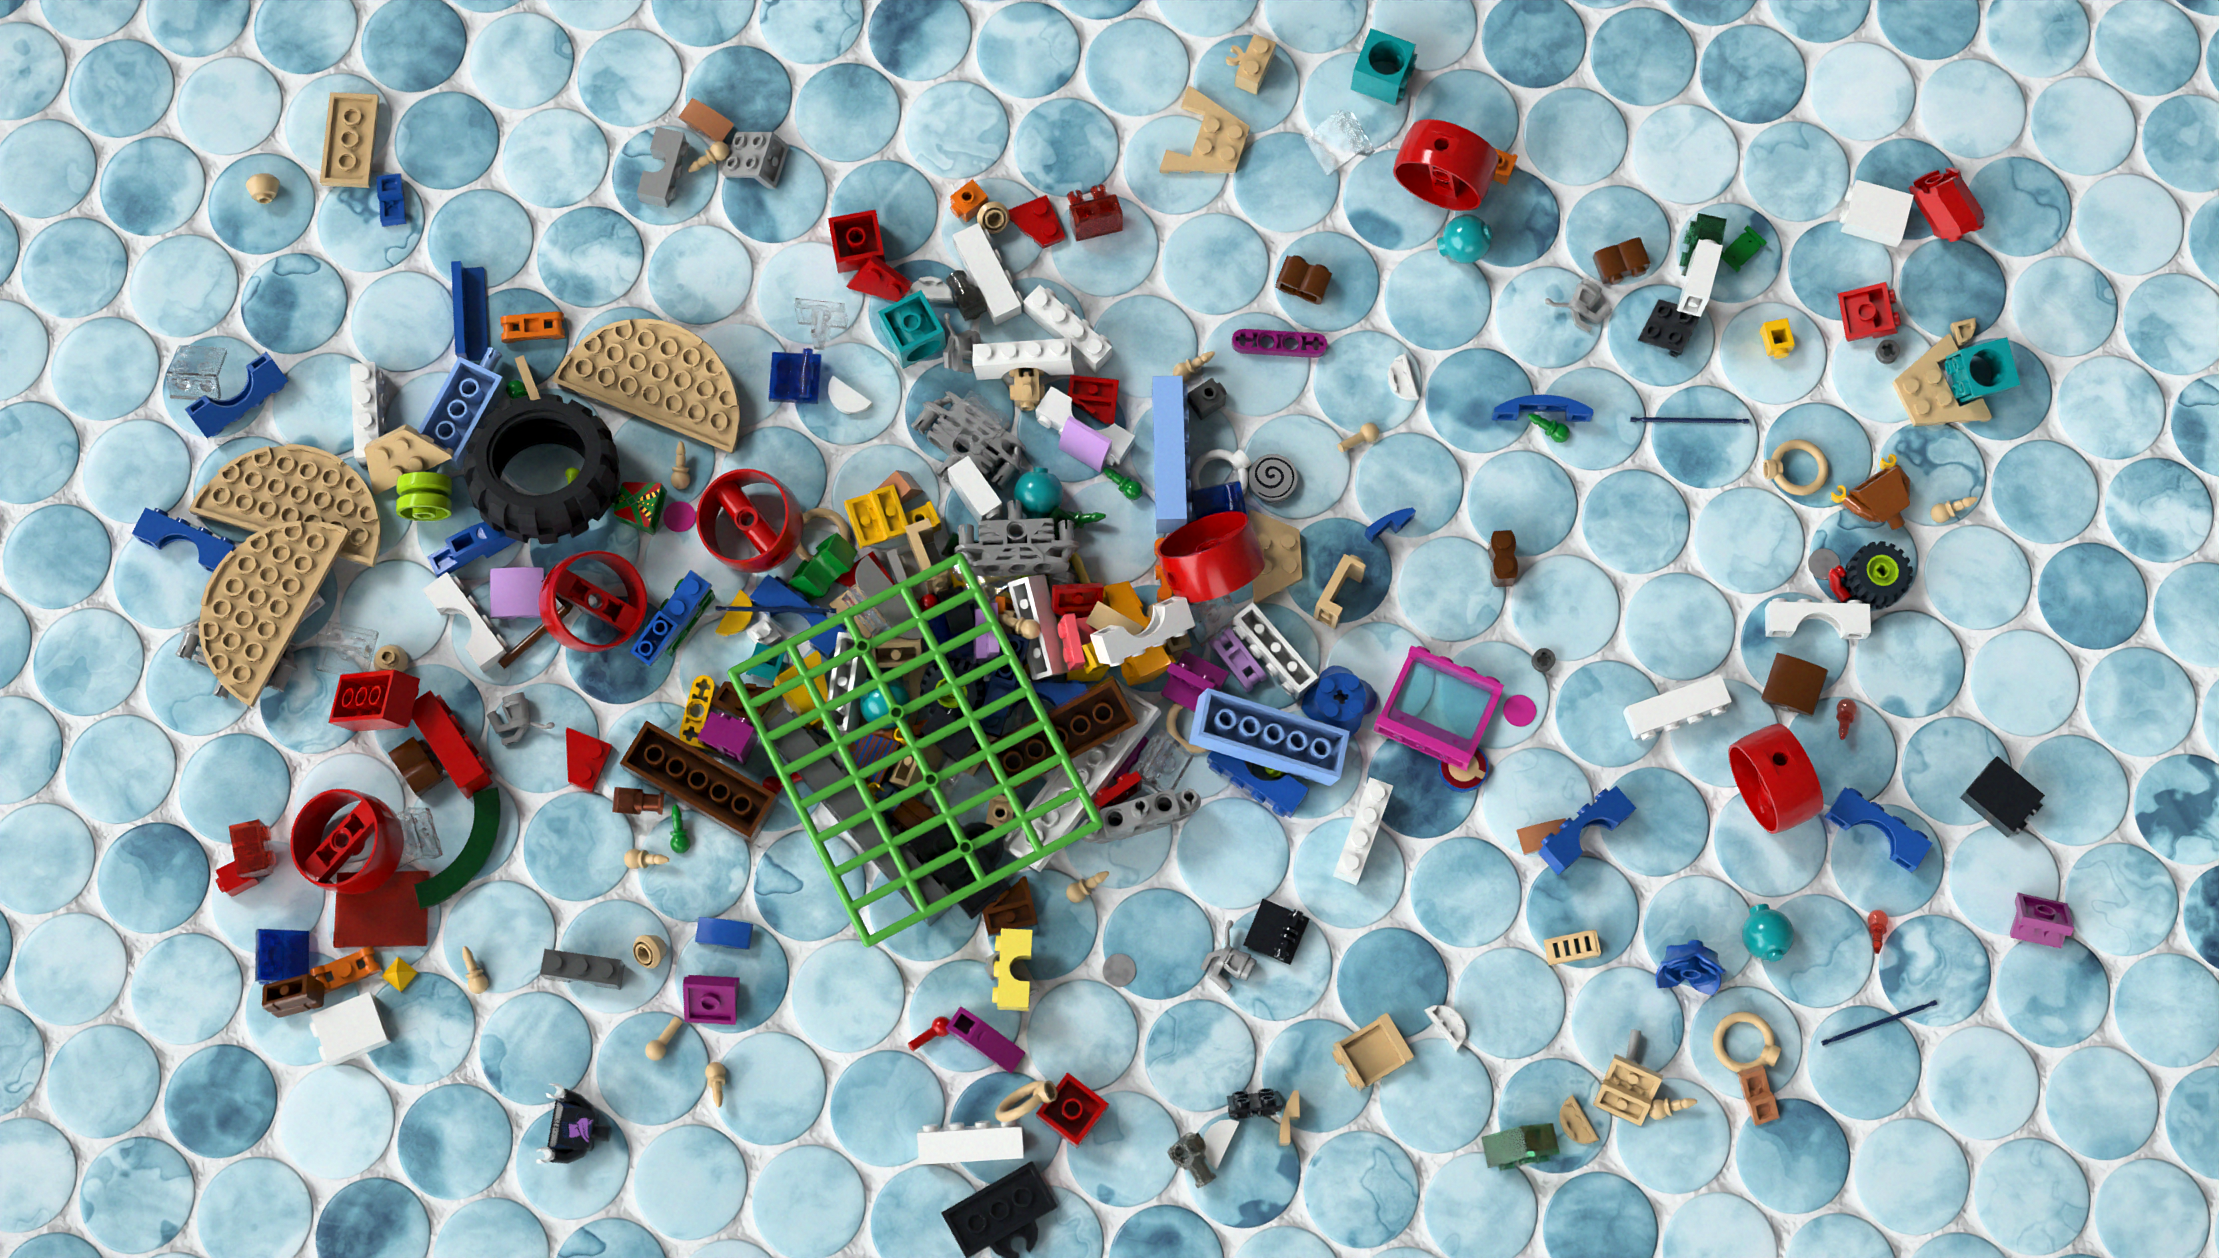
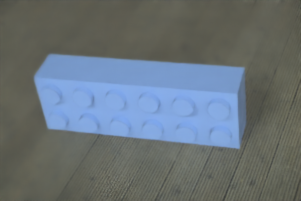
[1152,376,1192,533]
[1189,688,1350,786]

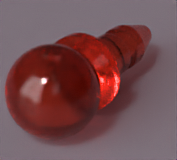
[1836,698,1857,740]
[1868,910,1888,954]

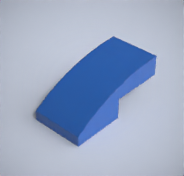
[377,173,406,227]
[1364,507,1416,542]
[695,917,753,950]

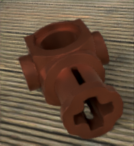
[612,787,664,815]

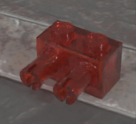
[1067,184,1123,242]
[229,819,276,880]

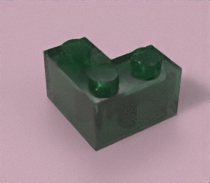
[1679,213,1727,276]
[1481,1123,1560,1171]

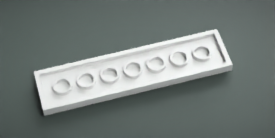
[1003,686,1161,872]

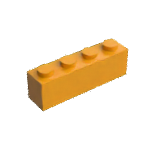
[1103,581,1176,687]

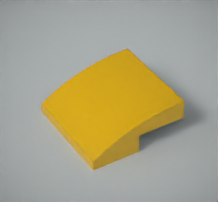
[844,484,908,549]

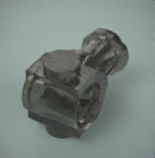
[946,270,988,321]
[1167,1132,1217,1188]

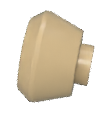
[246,173,280,204]
[977,201,1009,234]
[373,644,408,672]
[633,935,666,969]

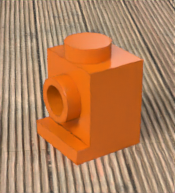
[1493,147,1518,185]

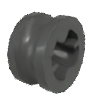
[1875,340,1900,364]
[1531,648,1556,672]

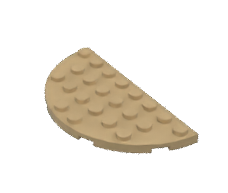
[552,319,740,453]
[188,444,381,568]
[198,521,351,708]

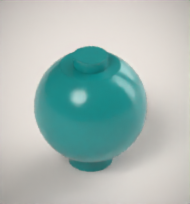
[1437,215,1493,263]
[1014,467,1063,519]
[859,678,911,729]
[1742,904,1794,962]

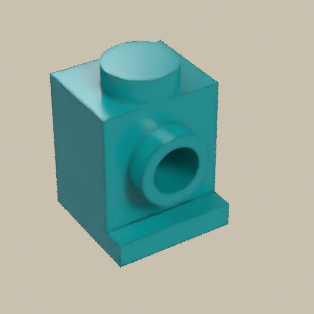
[746,642,787,681]

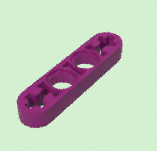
[1231,329,1327,358]

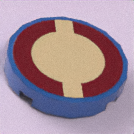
[1438,747,1489,793]

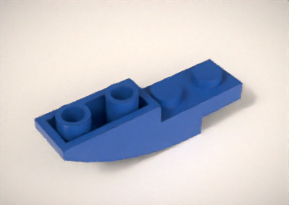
[427,521,518,578]
[630,570,712,666]

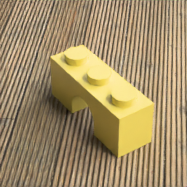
[992,929,1033,1011]

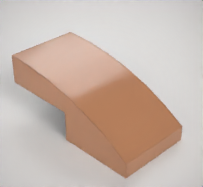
[678,98,734,142]
[1516,818,1566,855]
[1737,1065,1780,1126]

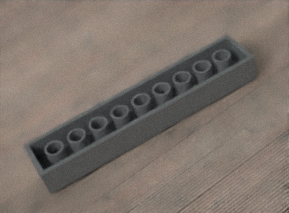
[765,708,952,927]

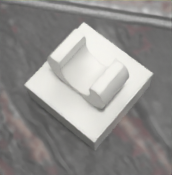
[746,617,781,646]

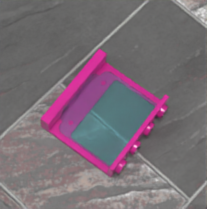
[1373,645,1504,771]

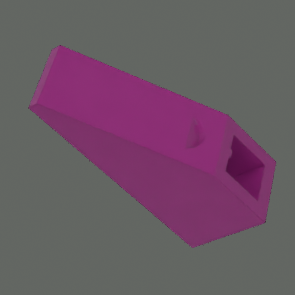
[946,1006,1026,1074]

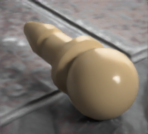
[687,141,729,173]
[1173,351,1215,382]
[670,441,690,490]
[1930,497,1978,523]
[998,614,1041,640]
[624,849,670,869]
[1066,871,1109,903]
[462,946,489,994]
[705,1062,726,1108]
[1648,1098,1697,1120]

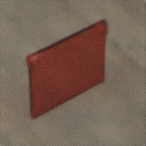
[333,871,430,948]

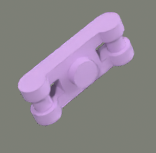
[1208,627,1267,693]

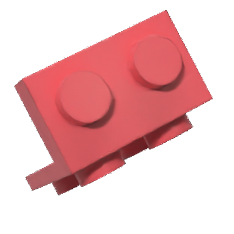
[1058,613,1099,671]

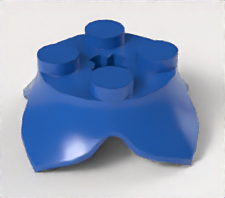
[1301,665,1378,739]
[1655,940,1726,996]

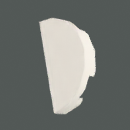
[904,276,953,304]
[1387,353,1419,401]
[828,376,873,414]
[1424,1005,1466,1051]
[1202,1119,1239,1169]

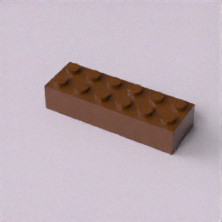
[979,676,1138,796]
[619,720,779,844]

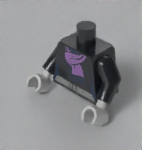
[536,1083,611,1164]

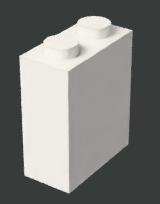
[1839,180,1914,247]
[1677,239,1723,317]
[948,456,1003,523]
[310,991,392,1066]

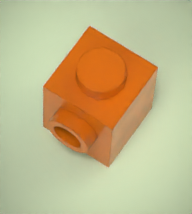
[950,179,988,223]

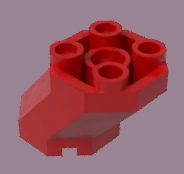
[1909,167,1985,242]

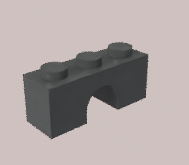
[540,949,625,990]

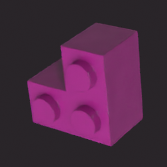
[697,711,758,765]

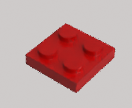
[1094,771,1142,814]

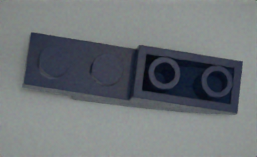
[979,633,1030,738]

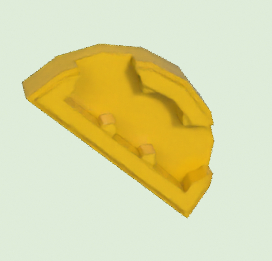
[715,589,753,637]

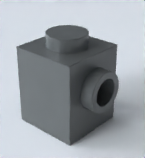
[1187,378,1227,420]

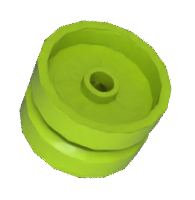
[396,472,452,521]

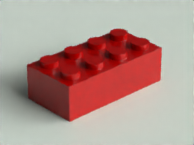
[328,669,420,732]
[412,690,493,800]

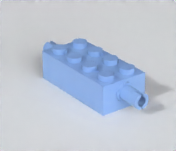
[418,347,507,473]

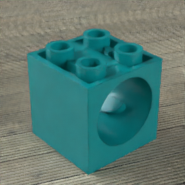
[1350,28,1418,105]
[878,290,946,369]
[1945,337,2021,403]

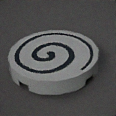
[1248,454,1297,503]

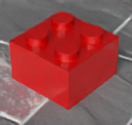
[828,209,886,274]
[1036,1072,1109,1149]

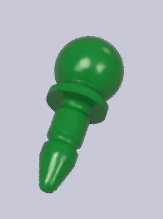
[506,380,529,400]
[1528,414,1570,443]
[1103,467,1143,500]
[1068,511,1106,530]
[670,804,691,854]

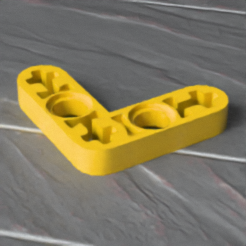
[679,675,722,755]

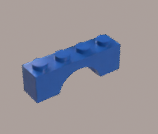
[185,352,288,439]
[131,507,236,573]
[749,574,847,660]
[985,679,1086,717]
[1207,751,1309,818]
[1538,786,1636,875]
[1824,787,1932,873]

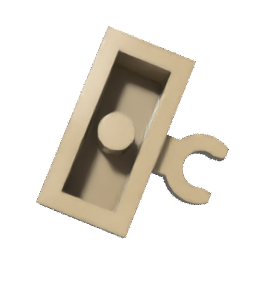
[1226,34,1276,95]
[872,635,924,680]
[889,737,943,798]

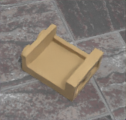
[905,518,952,594]
[1313,554,1366,629]
[1331,1012,1414,1091]

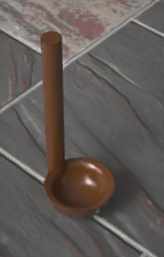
[498,580,574,669]

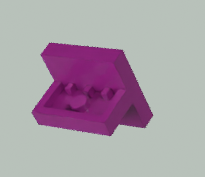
[1161,650,1230,713]
[2010,893,2074,949]
[683,975,740,1025]

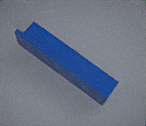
[451,261,488,361]

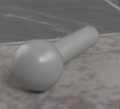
[1626,1029,1641,1064]

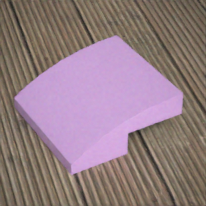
[1059,416,1112,473]
[490,567,544,620]
[972,603,999,664]

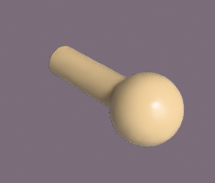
[1337,423,1379,453]
[645,1016,683,1061]

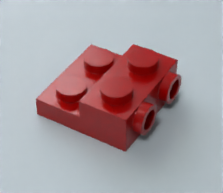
[1837,282,1901,342]

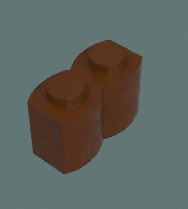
[1593,237,1651,285]
[1275,255,1332,305]
[1488,530,1518,587]
[388,736,444,797]

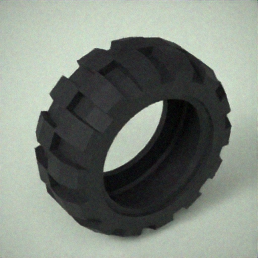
[463,394,621,545]

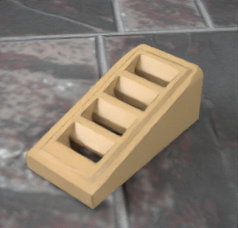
[1543,929,1601,966]

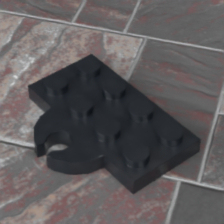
[908,812,1011,920]
[941,1161,1058,1258]

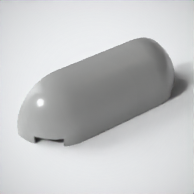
[855,555,933,640]

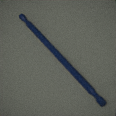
[1630,417,1749,424]
[715,606,837,613]
[1821,1000,1937,1046]

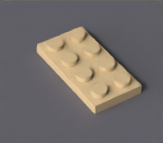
[320,92,380,188]

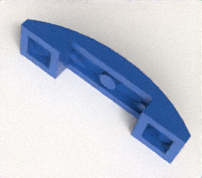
[1492,395,1593,422]

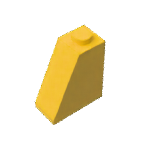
[774,650,828,731]

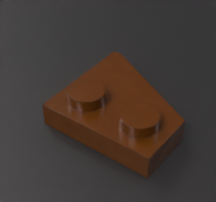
[711,681,775,727]
[982,876,1038,937]

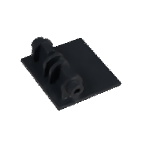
[1638,299,1700,358]
[1243,899,1310,965]
[1227,1088,1283,1119]

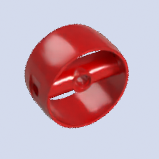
[1393,119,1499,211]
[696,469,804,573]
[1157,511,1266,603]
[538,550,647,653]
[1728,723,1824,834]
[290,789,404,895]

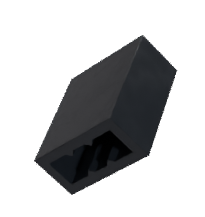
[1960,756,2045,837]

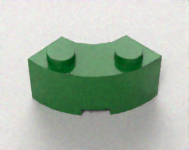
[788,532,858,602]

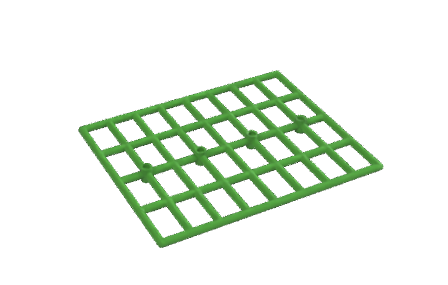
[727,553,1104,948]

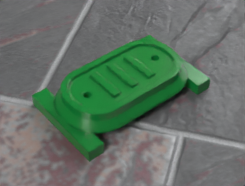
[1720,225,1767,273]

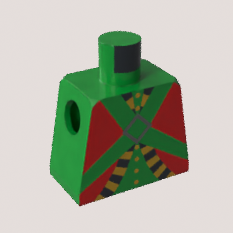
[610,482,668,535]

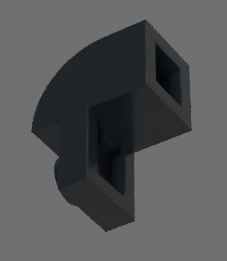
[938,585,975,635]

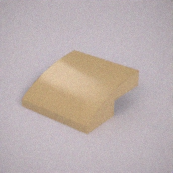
[1593,1054,1663,1126]

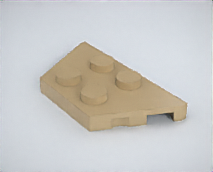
[364,424,454,495]
[1248,510,1302,604]

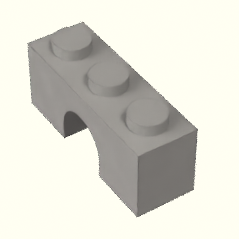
[637,127,689,208]

